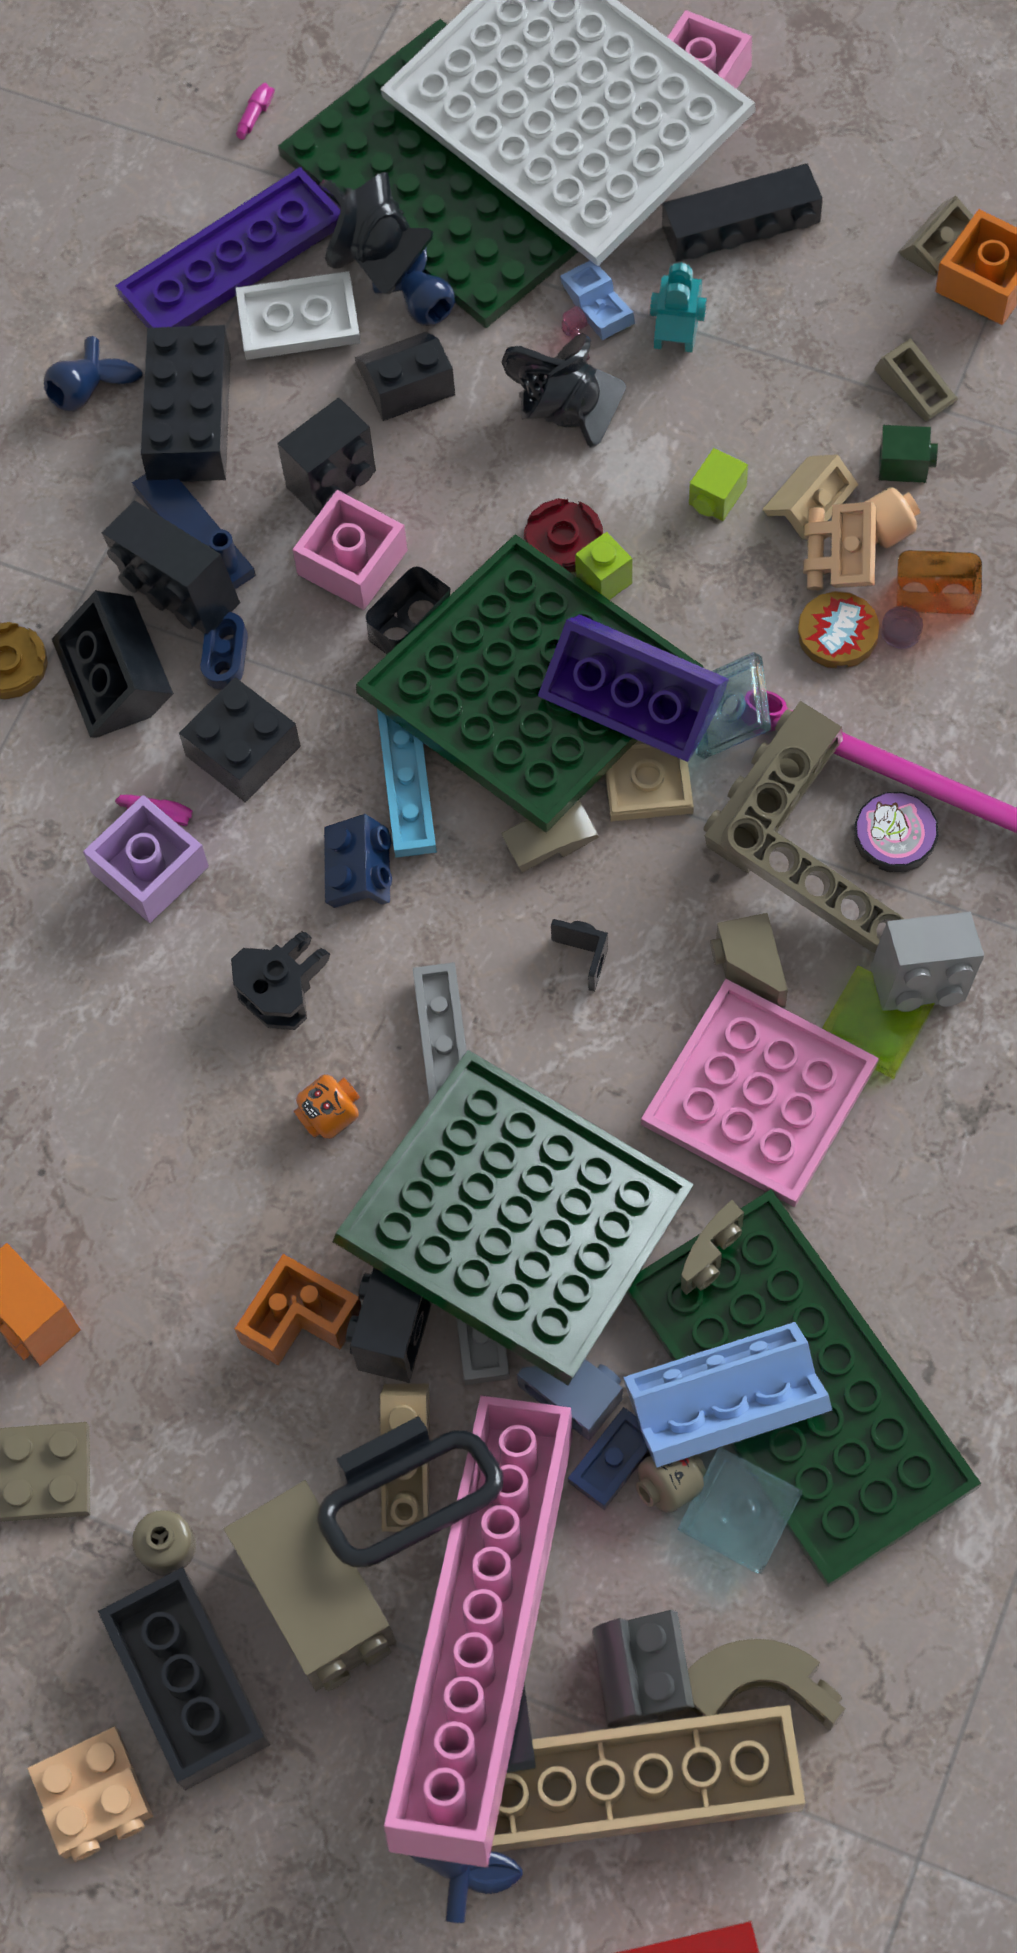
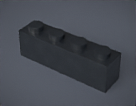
[662,163,823,262]

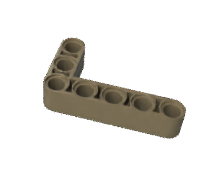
[721,746,904,953]

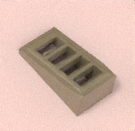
[874,338,958,422]

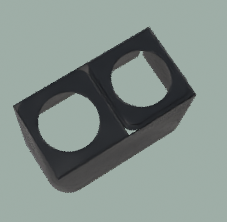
[365,566,451,654]

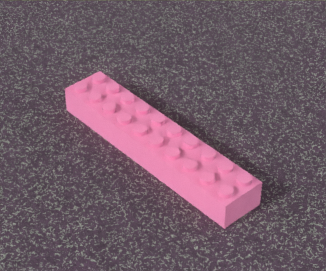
[384,1395,573,1868]

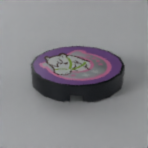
[854,792,938,872]

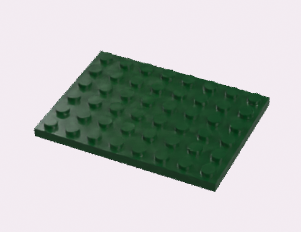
[278,18,579,328]

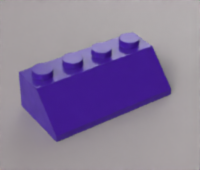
[538,615,729,762]

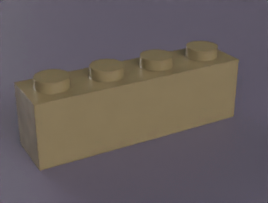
[704,701,843,874]

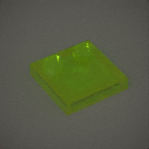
[822,965,935,1079]

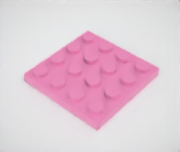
[641,979,879,1207]

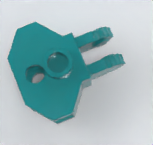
[650,262,707,353]

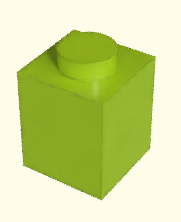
[689,448,748,521]
[575,532,633,600]

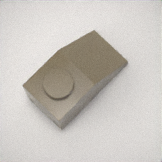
[710,913,788,1007]

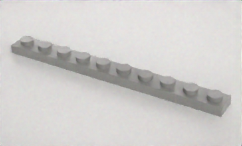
[413,962,510,1385]

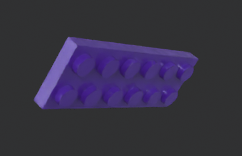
[115,167,341,328]

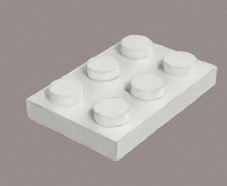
[236,271,361,360]

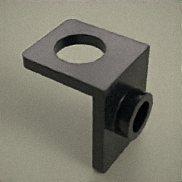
[551,919,608,992]

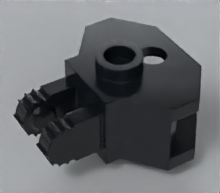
[231,931,331,1030]

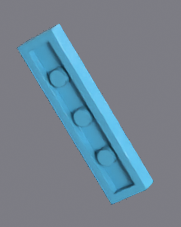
[377,709,437,858]

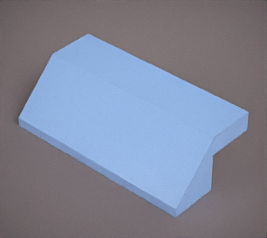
[623,1322,832,1467]

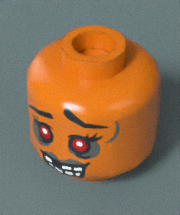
[294,1074,360,1139]

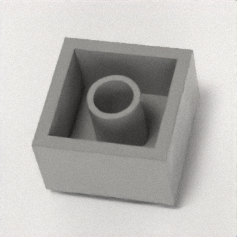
[870,912,984,1012]

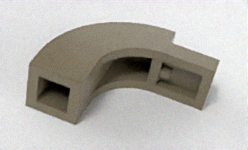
[688,1639,845,1731]

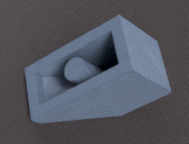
[517,1360,623,1441]

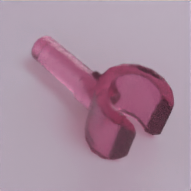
[561,306,590,361]

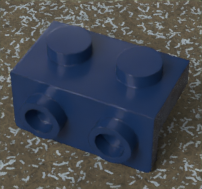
[324,814,392,908]

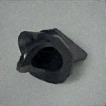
[319,172,433,295]
[501,333,626,448]

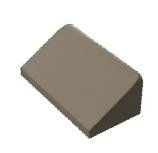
[899,196,973,275]

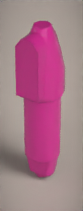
[236,83,275,139]
[115,794,193,826]

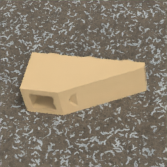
[380,1384,430,1532]

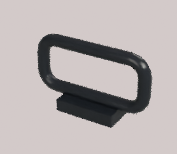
[317,1416,504,1568]

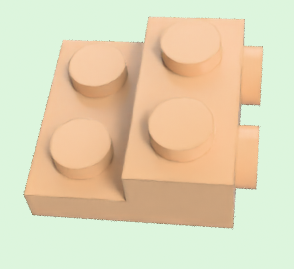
[28,1726,154,1861]

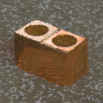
[897,550,982,615]

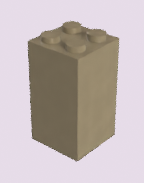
[223,1480,397,1691]

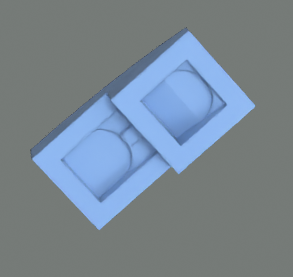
[560,260,635,340]

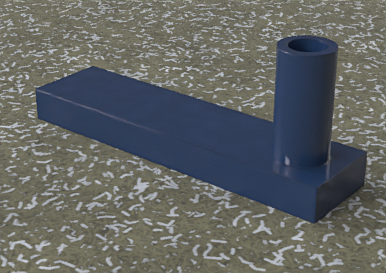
[132,474,256,589]

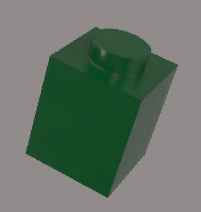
[879,425,938,483]

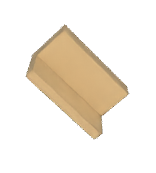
[763,455,859,539]

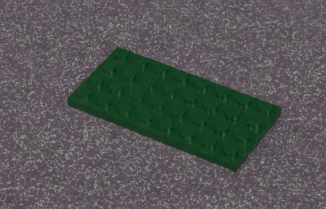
[627,1189,981,1587]

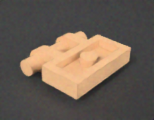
[803,502,876,590]

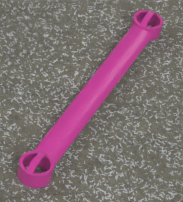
[742,690,1017,833]

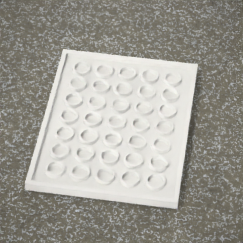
[381,0,755,266]

